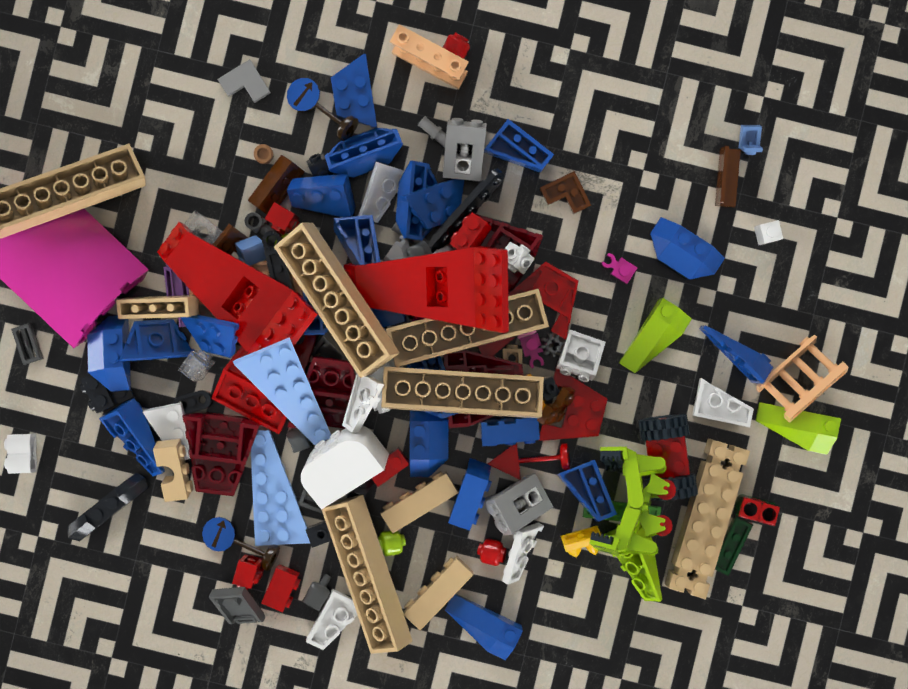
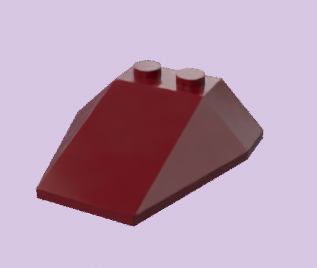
[444,350,523,428]

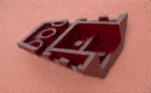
[449,214,543,293]
[287,356,355,429]
[182,412,260,497]

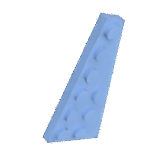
[233,337,331,445]
[251,430,310,546]

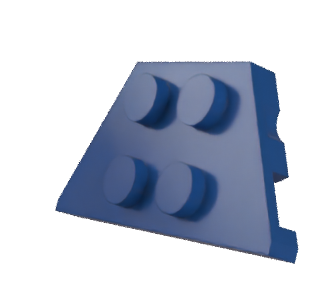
[331,54,377,128]
[401,179,464,229]
[180,315,239,358]
[120,319,196,362]

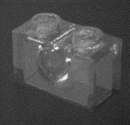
[184,210,223,244]
[178,350,215,381]

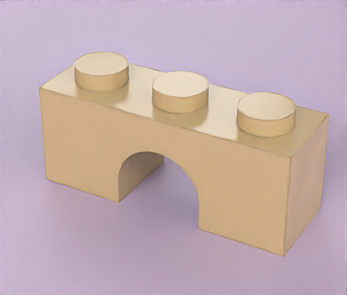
[153,439,193,502]

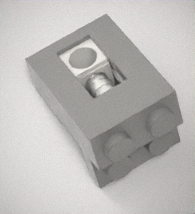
[443,118,487,181]
[485,473,553,535]

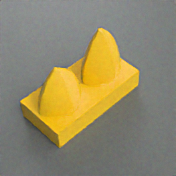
[561,526,601,558]

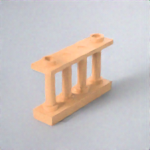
[390,24,469,90]
[756,335,849,423]

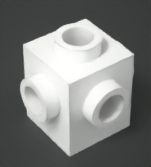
[505,242,535,274]

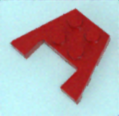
[508,262,579,340]
[539,368,608,441]

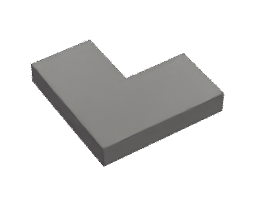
[217,59,271,103]

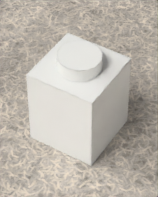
[754,220,783,246]

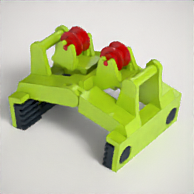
[589,447,676,556]

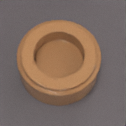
[254,144,274,164]

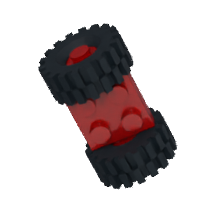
[638,414,698,501]

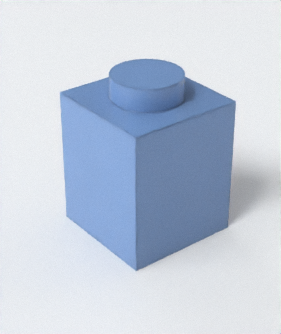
[235,235,266,265]

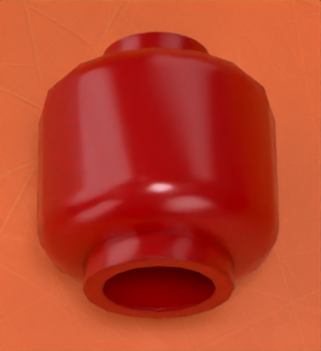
[442,32,470,59]
[477,539,507,566]

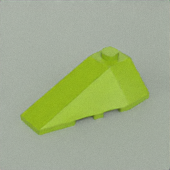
[619,298,692,373]
[755,402,841,454]
[604,525,662,602]

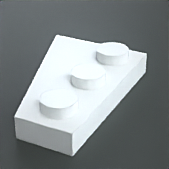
[358,162,405,223]
[342,374,384,433]
[692,378,754,427]
[143,402,191,460]
[502,522,544,585]
[306,589,357,650]

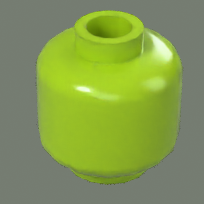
[378,530,406,556]

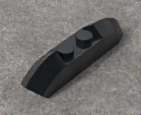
[68,473,148,542]

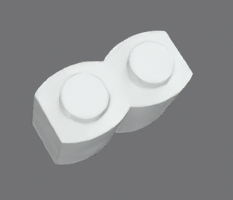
[4,434,37,474]

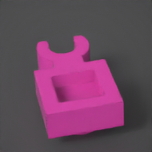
[601,253,637,284]
[519,333,544,369]

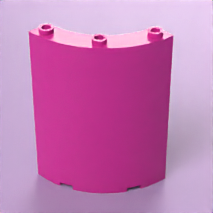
[0,209,149,348]

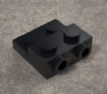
[80,374,136,414]

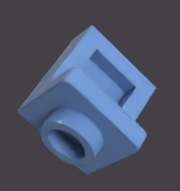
[738,125,763,155]

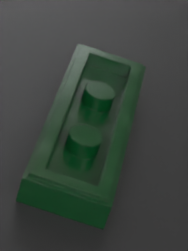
[715,516,753,576]

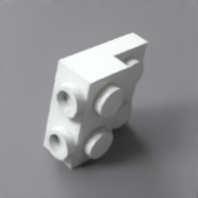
[556,329,606,382]

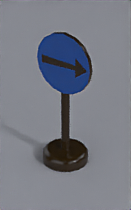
[287,78,359,141]
[202,517,280,571]

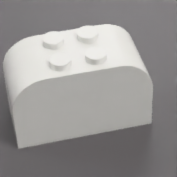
[301,426,389,510]

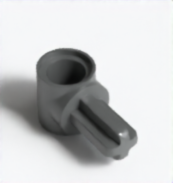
[245,212,277,243]

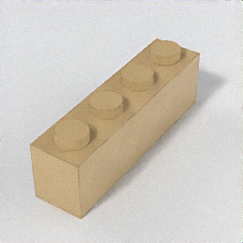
[116,295,200,319]
[381,471,458,534]
[404,556,474,630]

